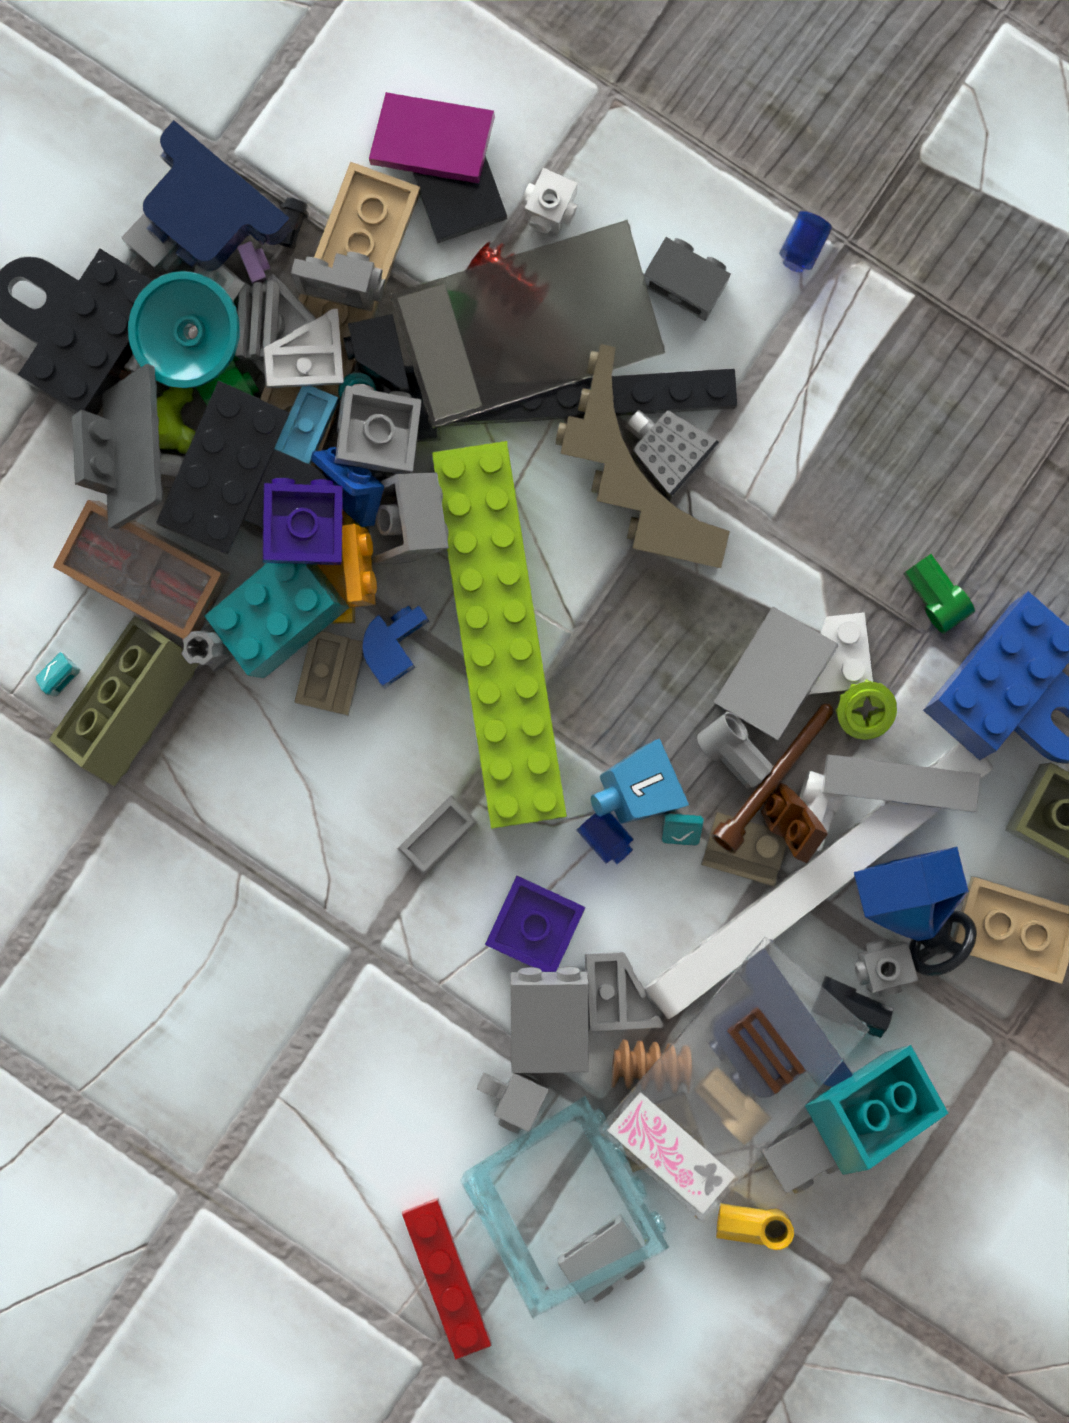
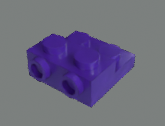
[263,478,343,565]

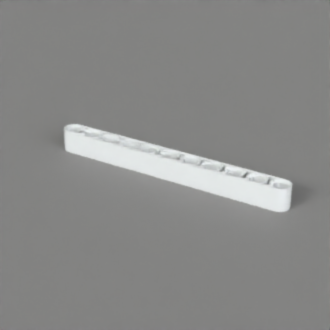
[644,743,994,1019]

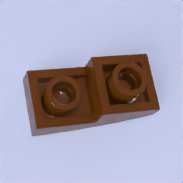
[761,783,828,863]

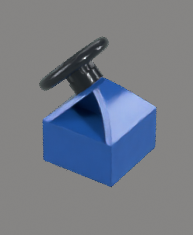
[854,847,977,976]

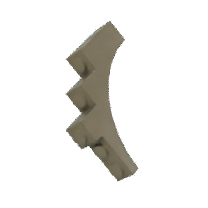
[555,344,730,568]

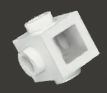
[521,168,578,234]

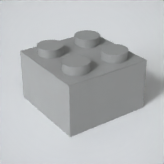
[366,473,449,565]

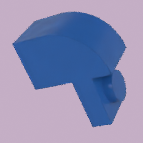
[363,606,429,689]

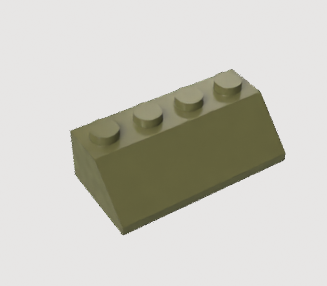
[49,615,199,787]

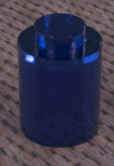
[779,211,832,273]
[576,812,634,865]

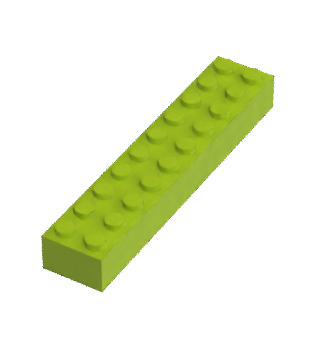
[432,441,567,829]

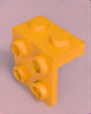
[318,524,377,608]

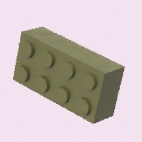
[1005,762,1069,865]

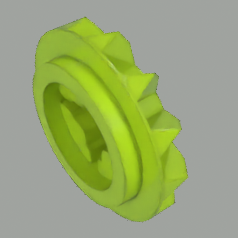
[836,679,897,740]

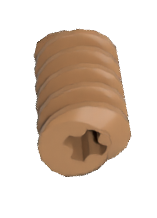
[611,1039,692,1094]

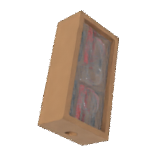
[53,500,231,639]

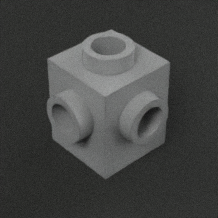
[855,939,918,997]

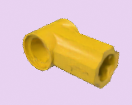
[716,1203,794,1250]

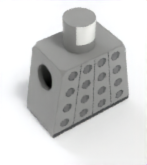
[625,410,719,502]

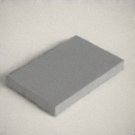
[714,607,838,742]

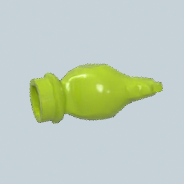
[157,386,195,454]

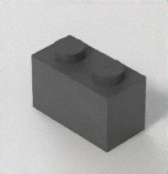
[641,237,731,321]

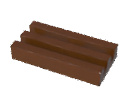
[727,1007,806,1094]

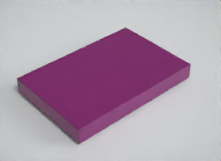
[369,92,495,184]

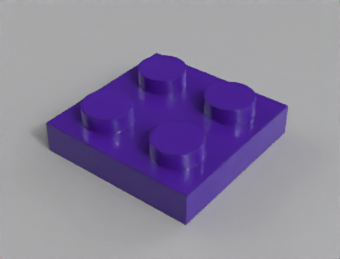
[485,875,586,972]

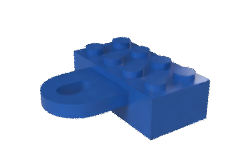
[923,591,1069,764]

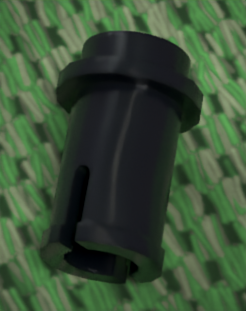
[279,197,309,249]

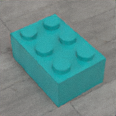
[204,563,350,679]
[805,1045,949,1175]

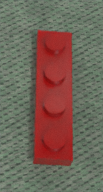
[402,1198,492,1360]

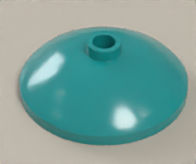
[128,271,240,388]

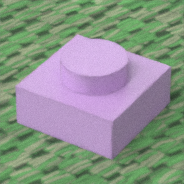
[237,241,270,284]

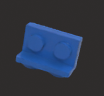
[311,447,384,527]

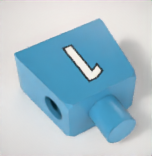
[590,738,689,824]

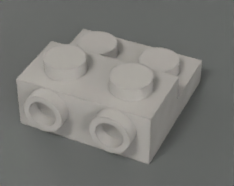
[291,252,385,311]
[335,384,421,474]

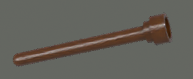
[711,704,834,854]

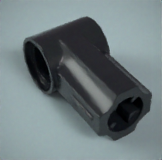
[811,976,894,1038]

